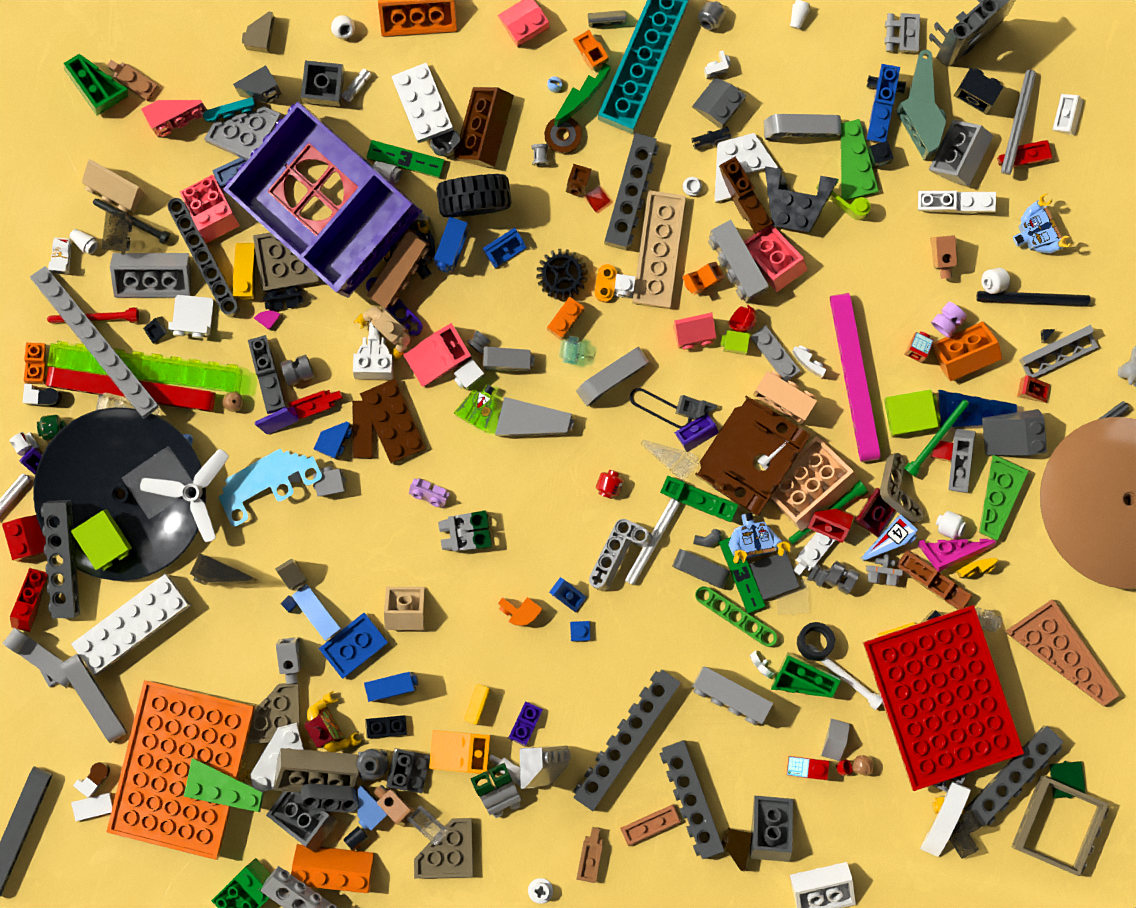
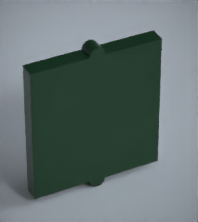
[1049,761,1085,799]

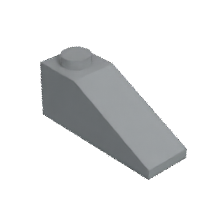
[948,429,976,492]

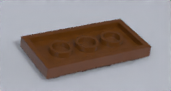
[360,378,426,464]

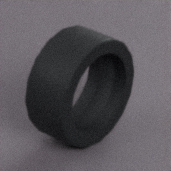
[796,622,835,661]

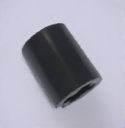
[343,826,369,851]

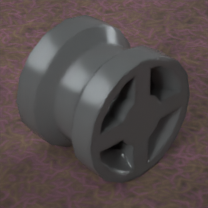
[467,330,491,354]
[807,563,829,587]

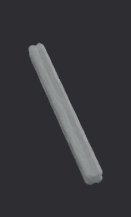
[1001,70,1036,175]

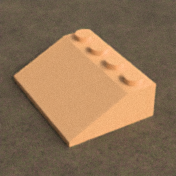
[770,436,859,531]

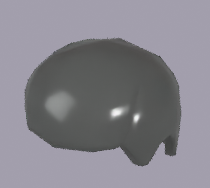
[430,130,460,157]

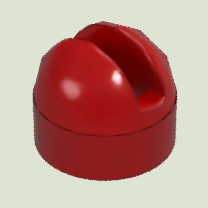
[836,759,853,776]

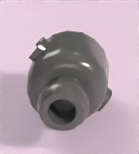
[356,748,389,781]

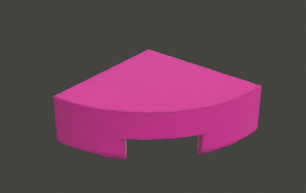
[254,311,281,330]

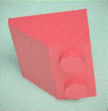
[497,0,549,47]
[673,312,716,350]

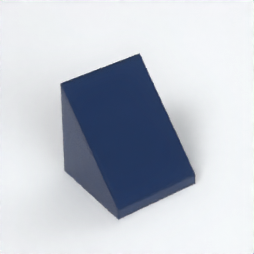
[281,595,298,613]

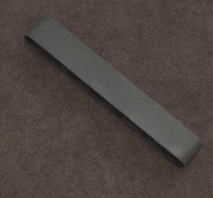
[168,198,240,317]
[0,766,53,896]

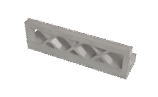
[1019,325,1098,378]

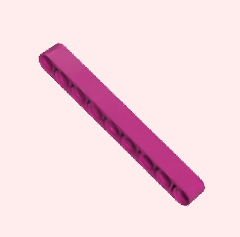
[830,293,880,462]

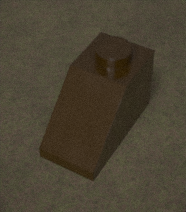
[722,827,752,872]

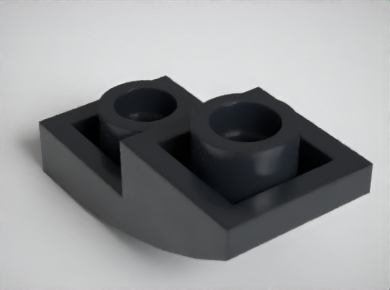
[365,715,407,738]

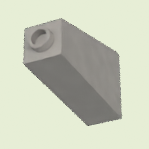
[495,397,574,437]

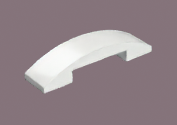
[920,781,970,857]

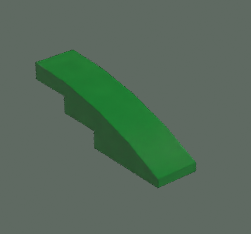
[554,63,611,127]

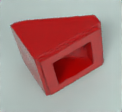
[930,440,953,462]

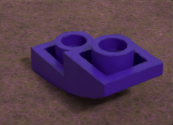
[508,701,543,747]

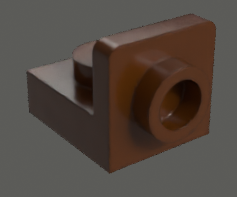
[566,164,592,197]

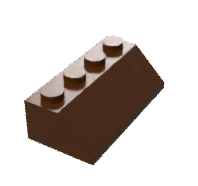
[454,87,514,167]

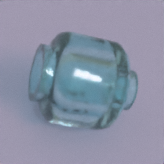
[559,336,585,364]

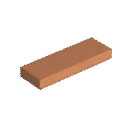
[620,804,681,846]

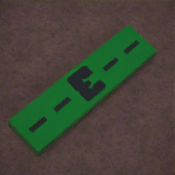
[366,140,445,179]
[718,537,765,613]

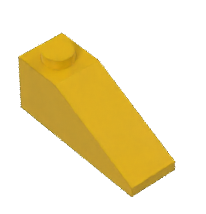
[233,243,255,300]

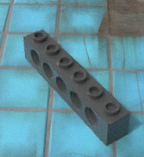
[604,133,659,250]
[41,500,80,618]
[964,725,1064,826]
[659,740,724,859]

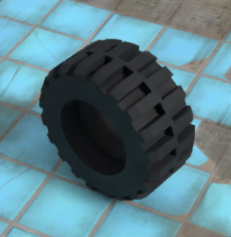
[436,174,512,218]

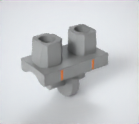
[865,553,903,586]

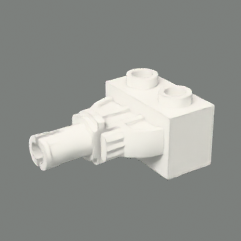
[353,321,393,380]

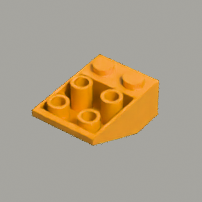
[429,730,491,774]

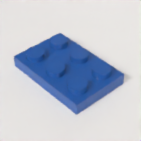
[318,612,388,679]

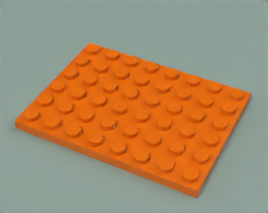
[106,680,255,860]

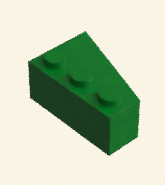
[63,53,128,116]
[771,652,841,698]

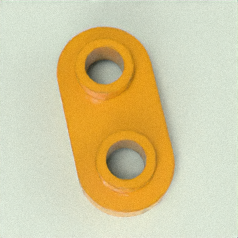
[595,264,617,303]

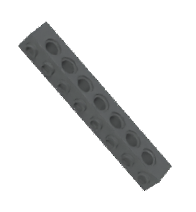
[573,669,681,811]

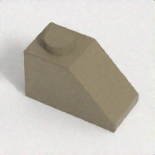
[242,11,275,53]
[275,558,307,591]

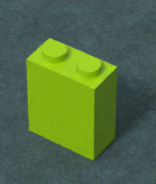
[884,389,940,437]
[71,509,132,571]

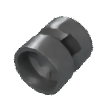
[281,354,314,386]
[824,560,860,595]

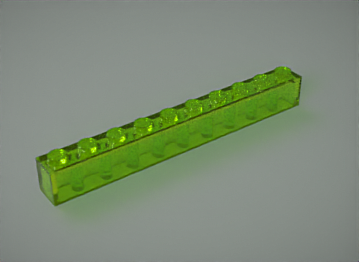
[47,341,243,394]

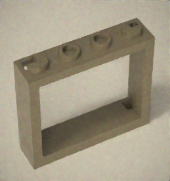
[1011,775,1109,876]

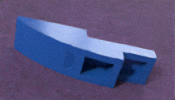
[866,64,900,143]

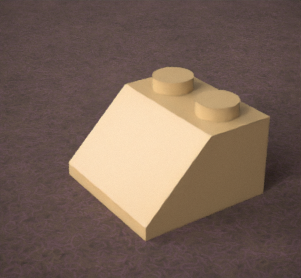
[384,587,425,630]

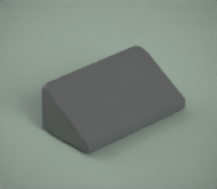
[588,10,626,27]

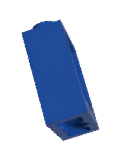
[434,217,469,273]
[364,671,419,702]

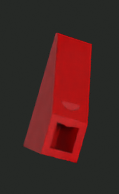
[10,568,48,632]

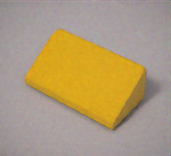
[464,684,491,725]

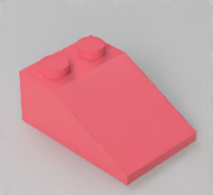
[744,225,807,292]

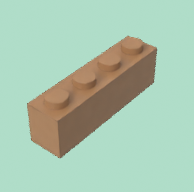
[367,231,430,309]

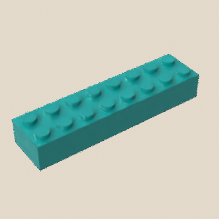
[598,0,690,135]

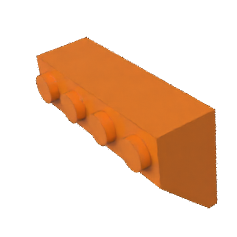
[378,0,457,36]
[291,844,374,893]

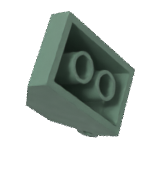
[896,50,946,160]

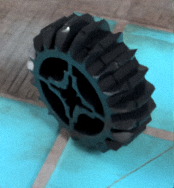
[536,249,588,300]

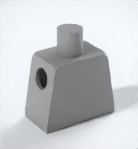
[276,637,301,684]

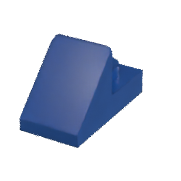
[549,577,586,612]

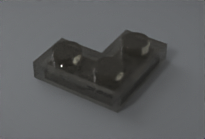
[949,809,982,859]

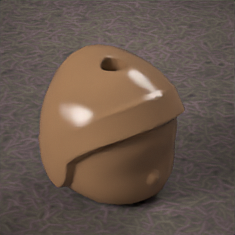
[222,392,244,412]
[852,755,874,776]

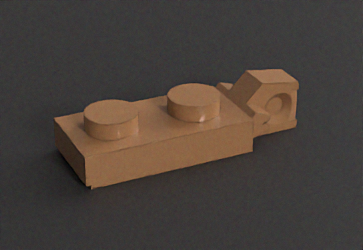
[107,60,158,101]
[576,827,603,883]

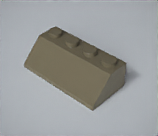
[274,748,359,793]

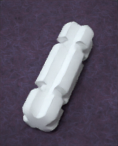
[342,69,371,102]

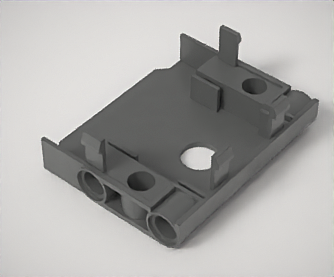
[929,0,1016,66]

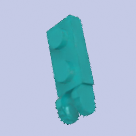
[203,98,256,123]

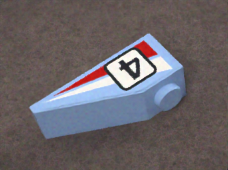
[860,514,918,561]

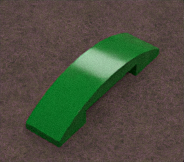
[660,475,738,523]

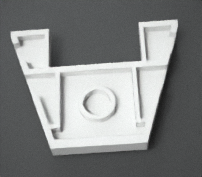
[714,133,787,203]

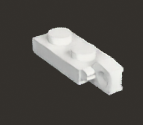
[793,532,835,575]

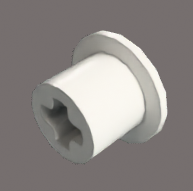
[528,878,553,904]

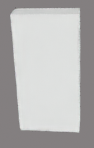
[71,793,113,821]

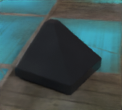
[143,316,167,344]

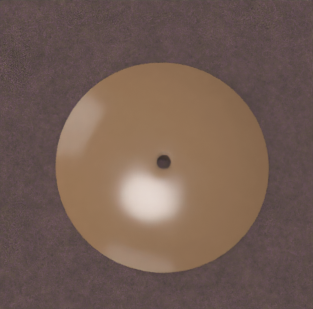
[1040,417,1136,589]

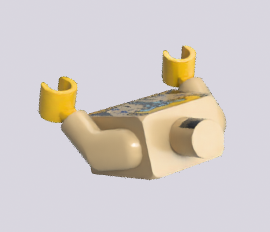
[354,306,410,361]

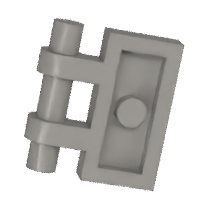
[884,13,920,53]

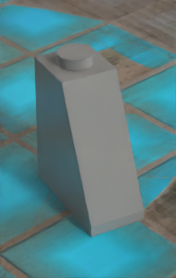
[483,347,534,371]

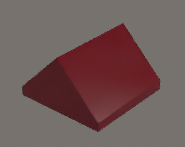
[853,488,896,537]

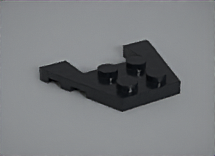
[765,166,839,233]

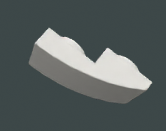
[792,345,826,378]

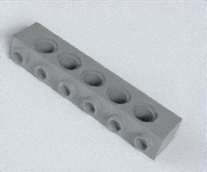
[261,866,337,908]

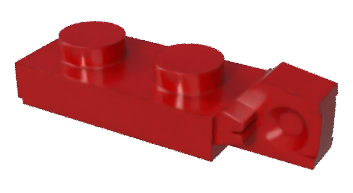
[997,140,1053,167]
[288,390,343,420]

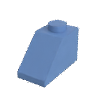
[357,785,387,830]

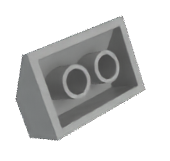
[929,120,993,186]

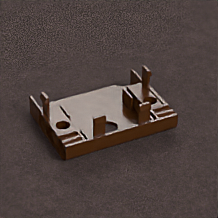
[695,395,811,516]

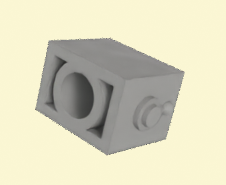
[313,466,346,497]

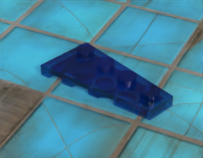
[938,390,1017,428]

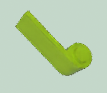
[816,183,871,220]

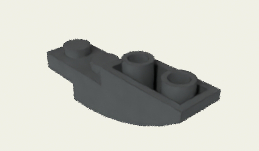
[248,335,286,414]

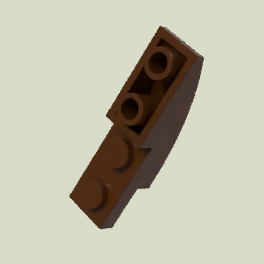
[719,156,773,234]

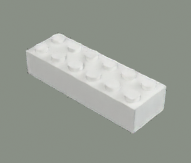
[71,574,191,675]

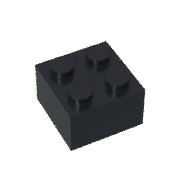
[954,67,1004,114]

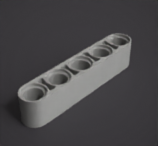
[60,654,127,743]

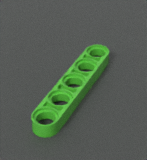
[695,586,777,647]

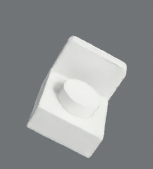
[704,50,731,79]

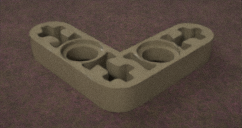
[880,453,924,523]

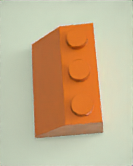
[931,321,1002,382]

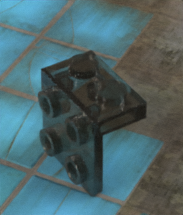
[101,210,133,255]

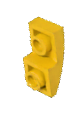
[955,558,998,578]

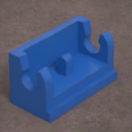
[483,227,527,268]

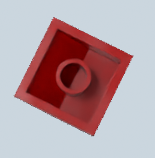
[2,515,46,562]

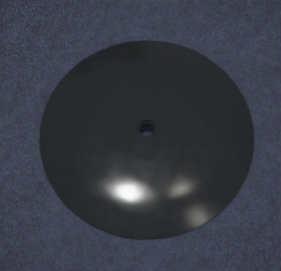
[33,407,206,581]

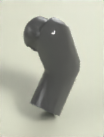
[693,529,721,548]

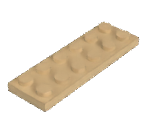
[632,190,686,309]

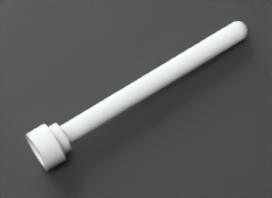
[807,644,882,710]

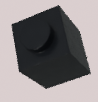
[868,141,894,168]

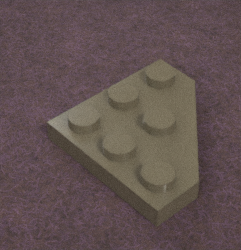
[253,232,319,292]
[247,683,300,743]
[414,818,473,879]

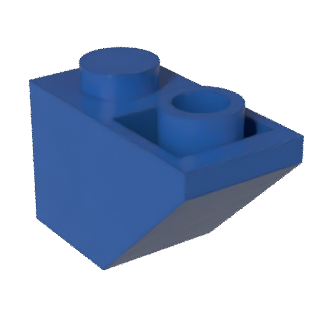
[314,421,353,460]

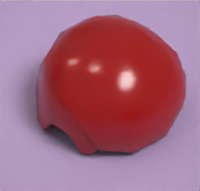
[728,305,757,333]

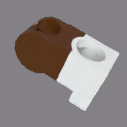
[73,762,110,798]

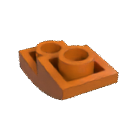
[24,342,46,384]

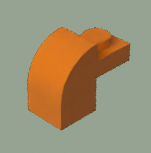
[573,30,609,70]
[682,262,725,295]
[498,597,543,626]

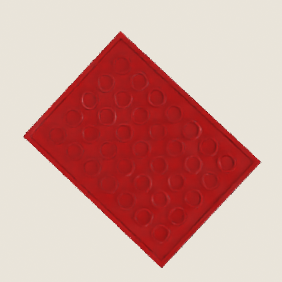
[862,605,1024,791]

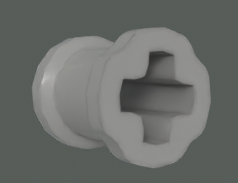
[531,144,549,166]

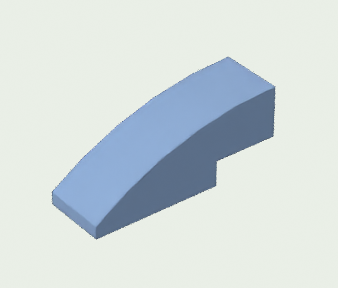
[292,584,341,641]

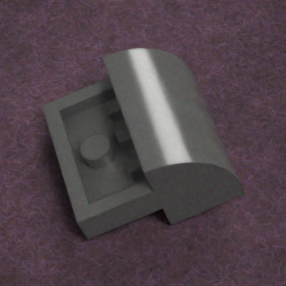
[386,748,430,793]

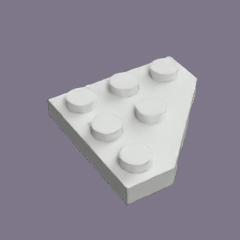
[250,723,304,792]

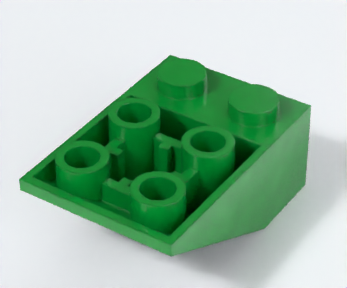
[211,858,271,908]

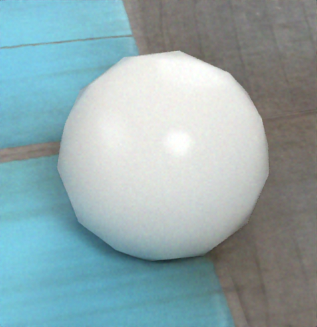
[331,15,355,39]

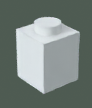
[454,359,485,390]

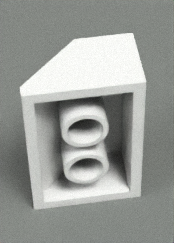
[790,862,856,908]

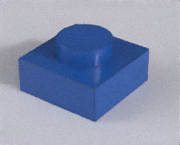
[570,621,590,641]

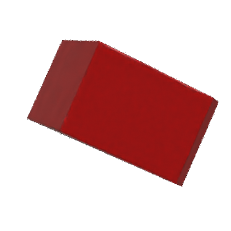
[1017,375,1050,403]

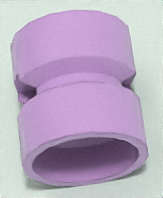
[931,301,967,338]

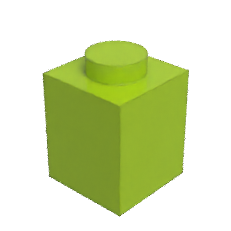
[721,330,750,355]

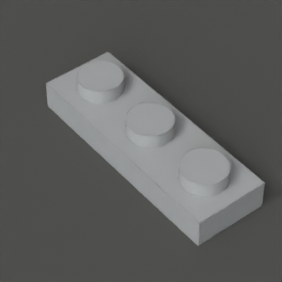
[750,325,800,382]

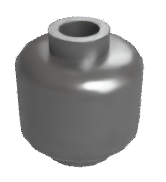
[698,1,726,30]

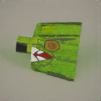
[454,384,497,433]

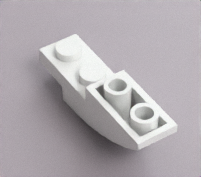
[918,191,996,214]

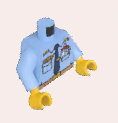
[1013,193,1073,254]
[728,513,791,563]

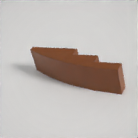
[896,550,973,610]

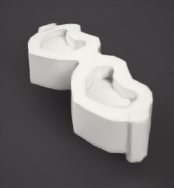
[749,650,775,679]

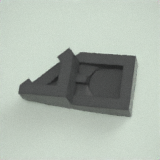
[675,395,717,419]

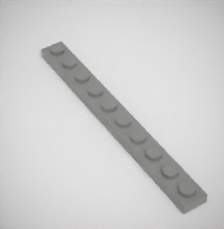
[30,266,159,419]

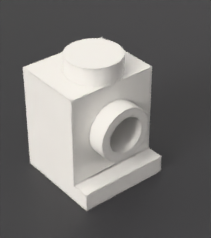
[614,274,635,299]

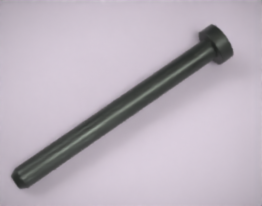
[93,199,170,244]

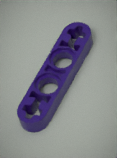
[366,277,423,336]

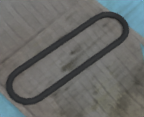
[630,388,691,429]

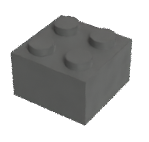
[301,60,345,107]

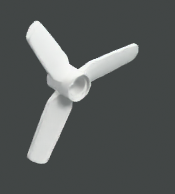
[140,449,229,542]

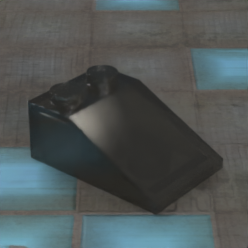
[190,553,257,585]

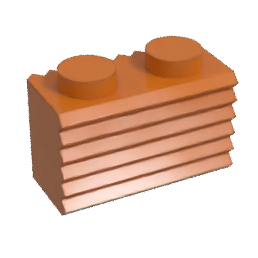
[547,297,584,340]

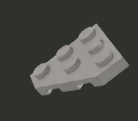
[204,107,282,161]

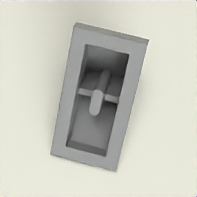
[821,719,850,761]

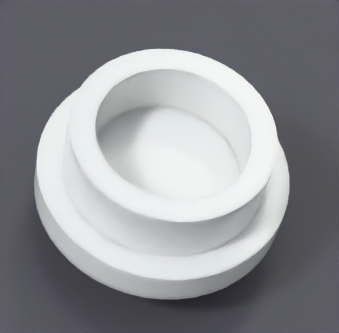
[683,177,702,196]

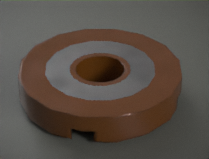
[544,117,582,154]

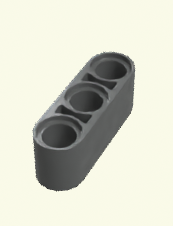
[672,549,731,589]
[301,784,358,813]

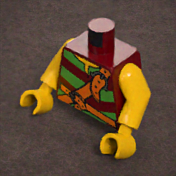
[304,691,362,753]

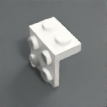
[168,295,214,338]

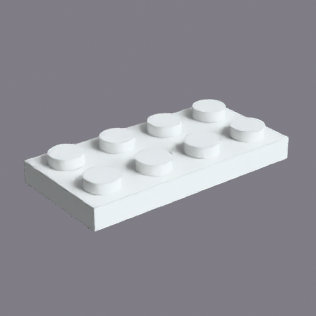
[391,63,453,144]

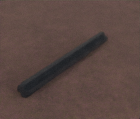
[976,291,1091,306]

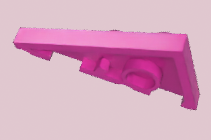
[918,539,996,572]

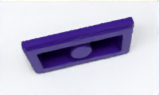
[255,407,299,434]
[674,413,719,452]

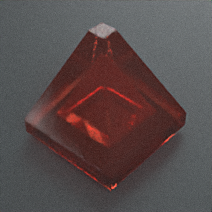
[584,186,610,213]

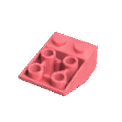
[141,100,208,137]
[180,174,240,243]
[403,323,472,387]

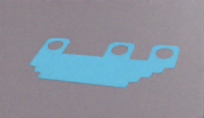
[219,449,322,527]

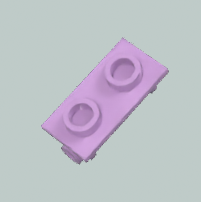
[408,478,450,508]

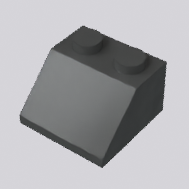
[233,65,282,103]
[692,77,746,129]

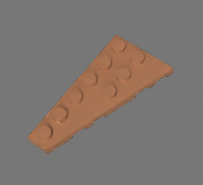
[1004,599,1119,706]

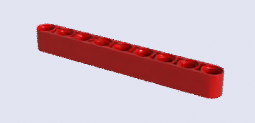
[45,367,216,412]

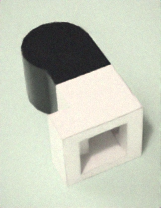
[23,384,62,406]

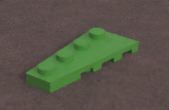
[840,119,878,201]
[979,455,1028,541]
[184,758,264,812]

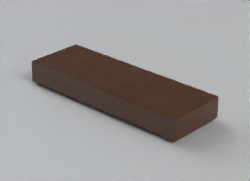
[352,401,372,458]

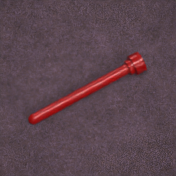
[47,307,139,323]

